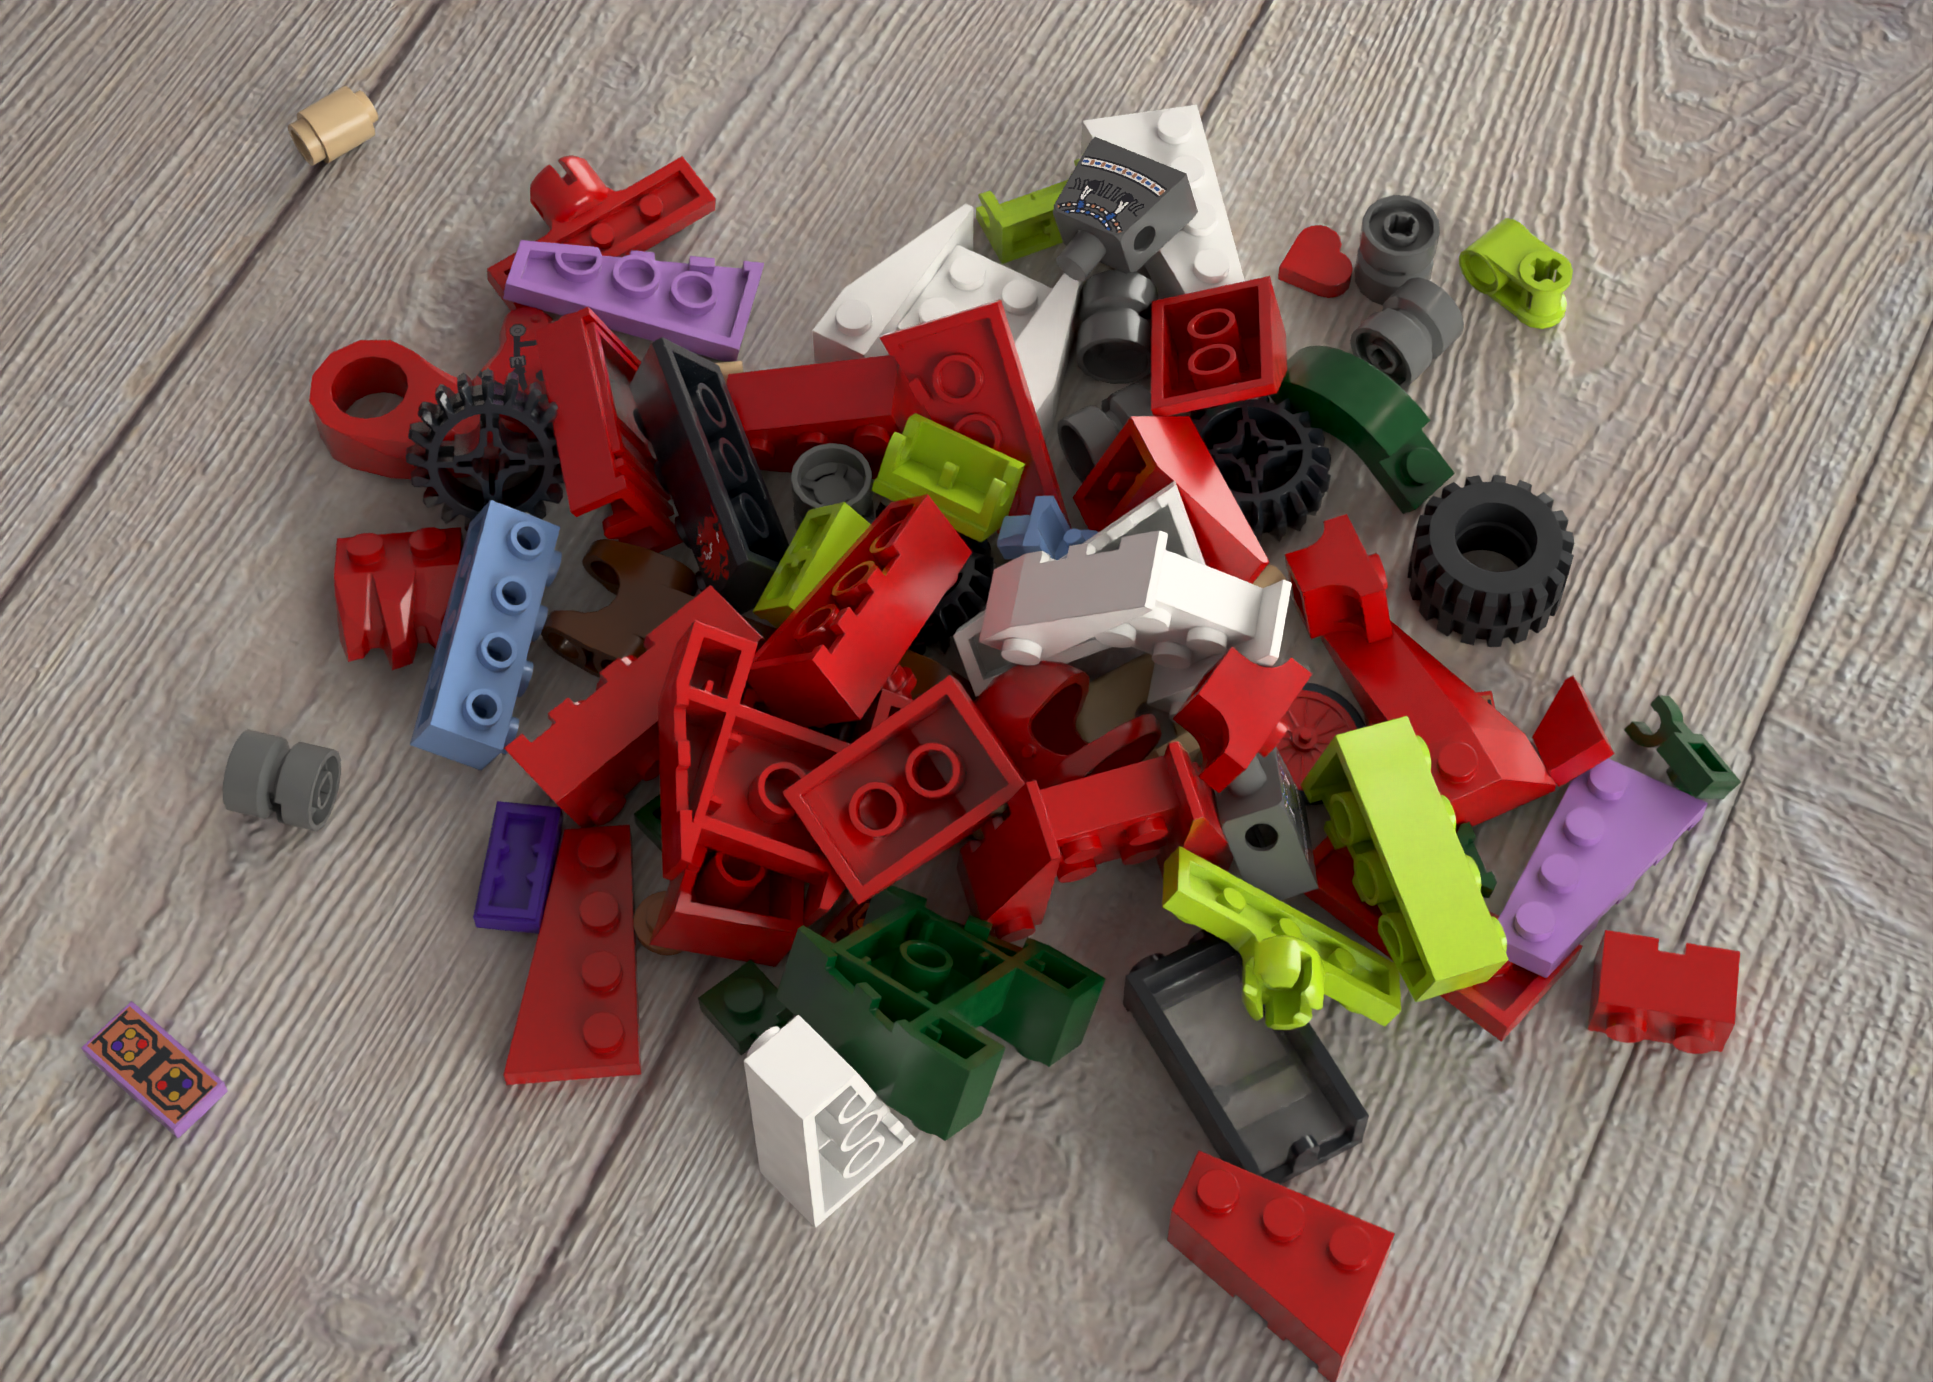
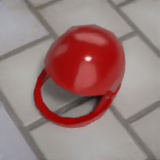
[974,661,1162,818]

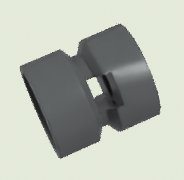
[1355,195,1440,305]
[1076,270,1158,384]
[1350,277,1464,390]
[1057,383,1153,483]
[791,443,874,532]
[222,729,341,832]

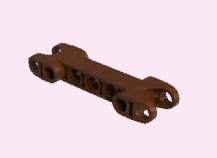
[541,539,978,744]

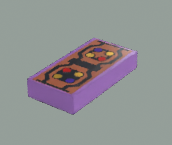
[81,1001,228,1138]

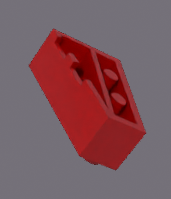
[726,355,933,480]
[1167,1150,1395,1382]

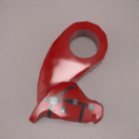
[309,307,554,479]

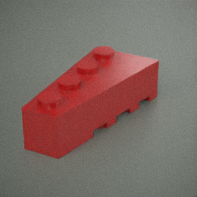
[747,494,972,728]
[504,585,765,828]

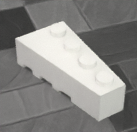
[1081,105,1245,299]

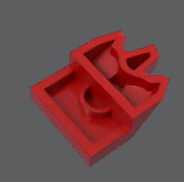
[334,527,464,671]

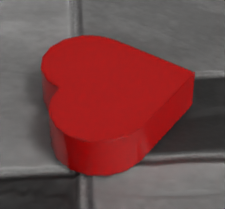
[1278,225,1353,298]

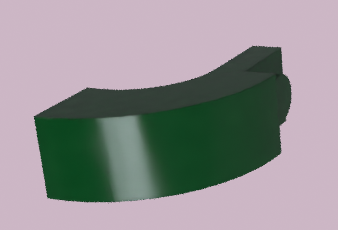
[1269,346,1455,514]

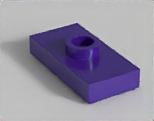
[473,801,564,934]

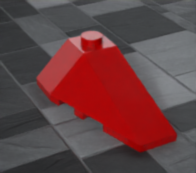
[1321,620,1556,834]

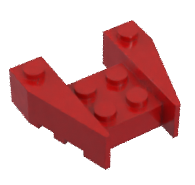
[658,620,913,928]
[956,741,1234,943]

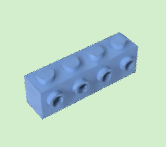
[410,500,562,770]

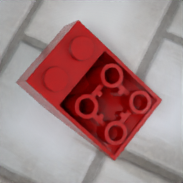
[1072,416,1270,584]

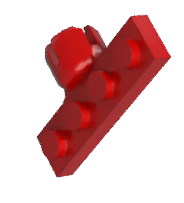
[487,155,716,311]

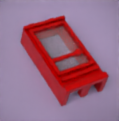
[534,307,683,553]

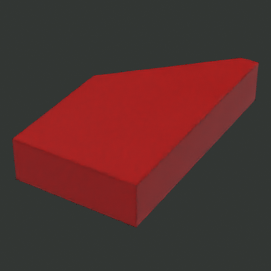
[1532,675,1615,787]

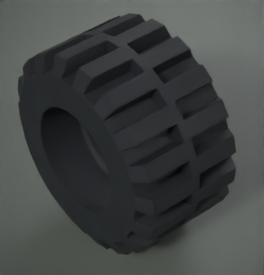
[1407,475,1575,647]

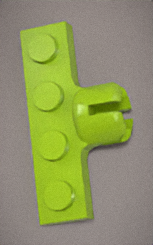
[1162,846,1401,1030]

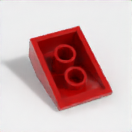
[1151,276,1288,416]
[782,675,1028,905]

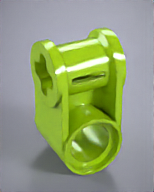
[1459,218,1573,329]

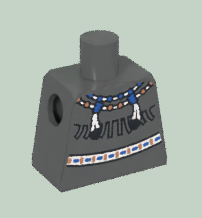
[1053,137,1198,281]
[1215,747,1318,900]

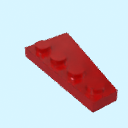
[879,299,1072,535]
[503,825,641,1085]
[1303,836,1583,1042]

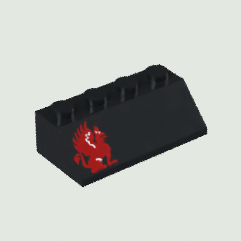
[629,337,789,615]

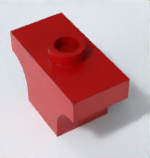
[1284,514,1393,643]
[1173,647,1312,793]

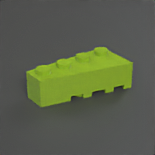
[1300,716,1509,1003]

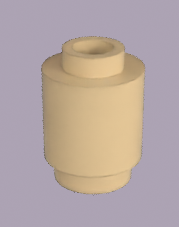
[288,86,379,166]

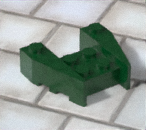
[776,885,1106,1141]

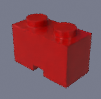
[1588,930,1740,1054]

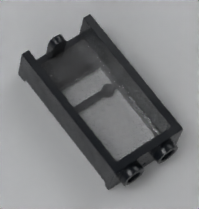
[1123,929,1369,1185]

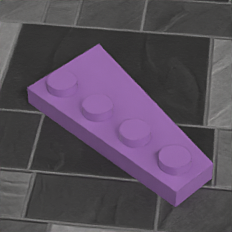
[503,240,764,362]
[1498,758,1708,978]

